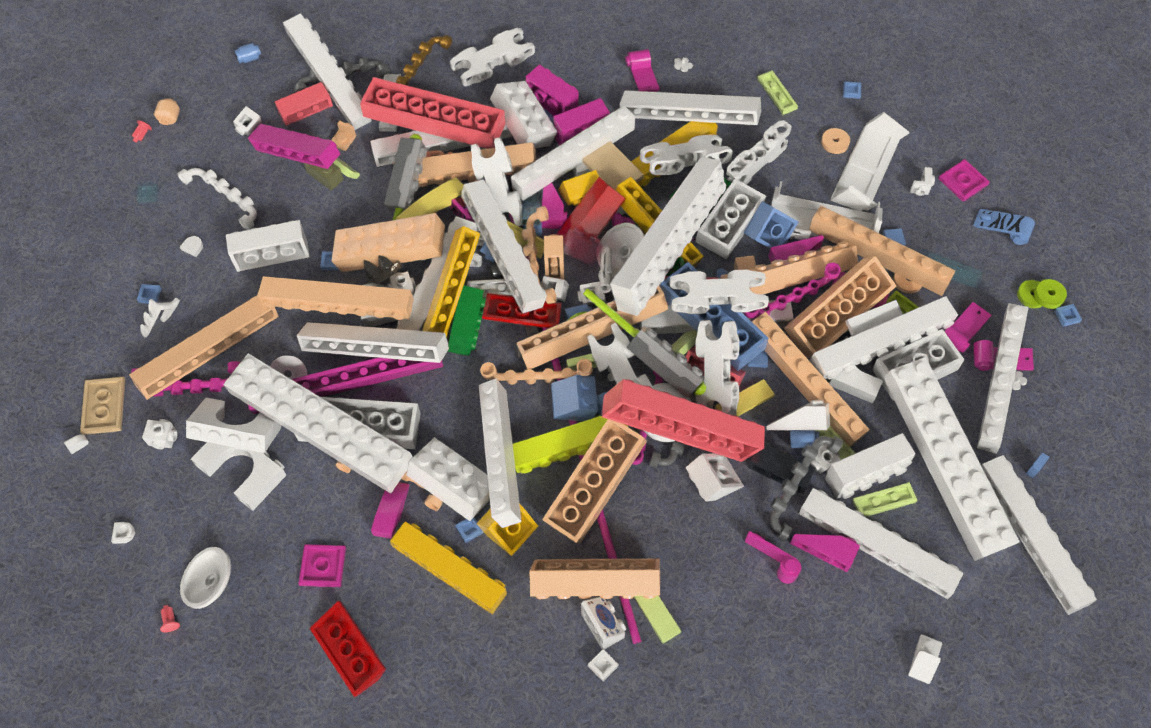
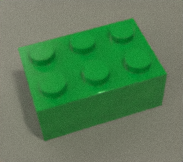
[447,285,486,356]

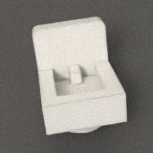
[910,167,935,196]

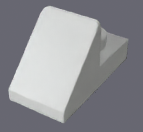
[908,634,942,684]

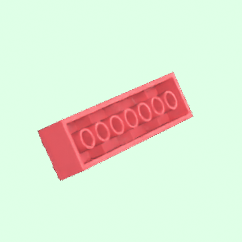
[360,77,506,149]
[602,379,765,462]

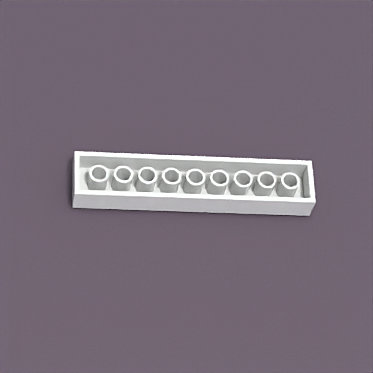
[610,157,726,316]
[223,353,413,493]
[884,357,1020,561]

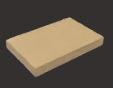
[582,141,644,190]
[80,377,125,435]

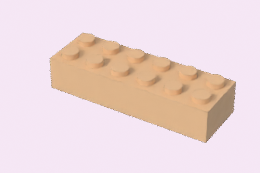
[331,213,445,272]
[784,256,896,358]
[543,419,647,544]
[530,558,661,599]

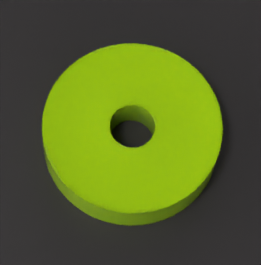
[1034,279,1067,309]
[1017,280,1042,308]

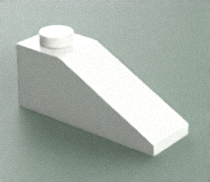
[767,400,830,430]

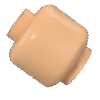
[154,98,180,125]

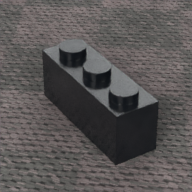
[748,443,816,494]

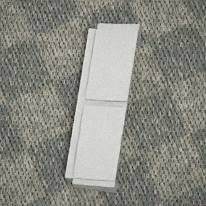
[831,112,909,211]
[771,181,883,236]

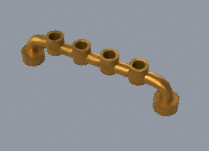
[396,35,452,86]

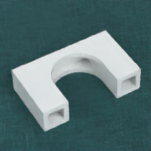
[830,336,896,404]
[186,398,281,453]
[191,442,286,511]

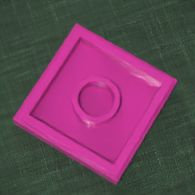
[938,159,990,202]
[299,544,346,587]

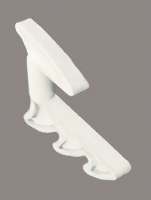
[140,298,180,337]

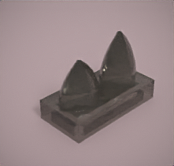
[364,255,402,284]

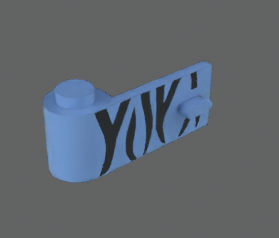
[973,209,1035,245]

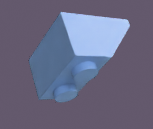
[744,201,799,248]
[551,375,598,421]

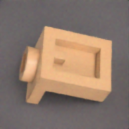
[332,121,356,151]

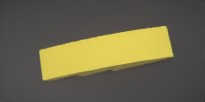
[396,177,464,220]

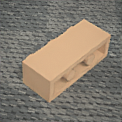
[544,234,564,280]

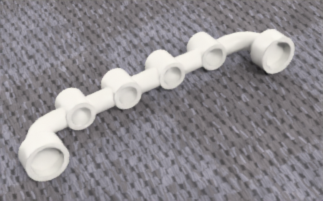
[178,168,257,230]

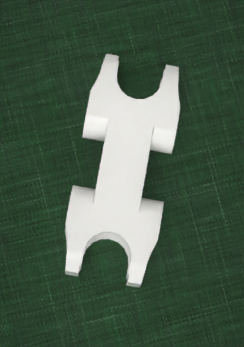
[450,28,535,86]
[726,120,791,185]
[640,135,733,175]
[471,137,523,226]
[669,270,769,314]
[696,320,739,415]
[587,323,652,387]

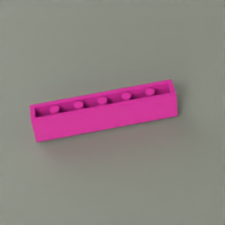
[248,124,340,169]

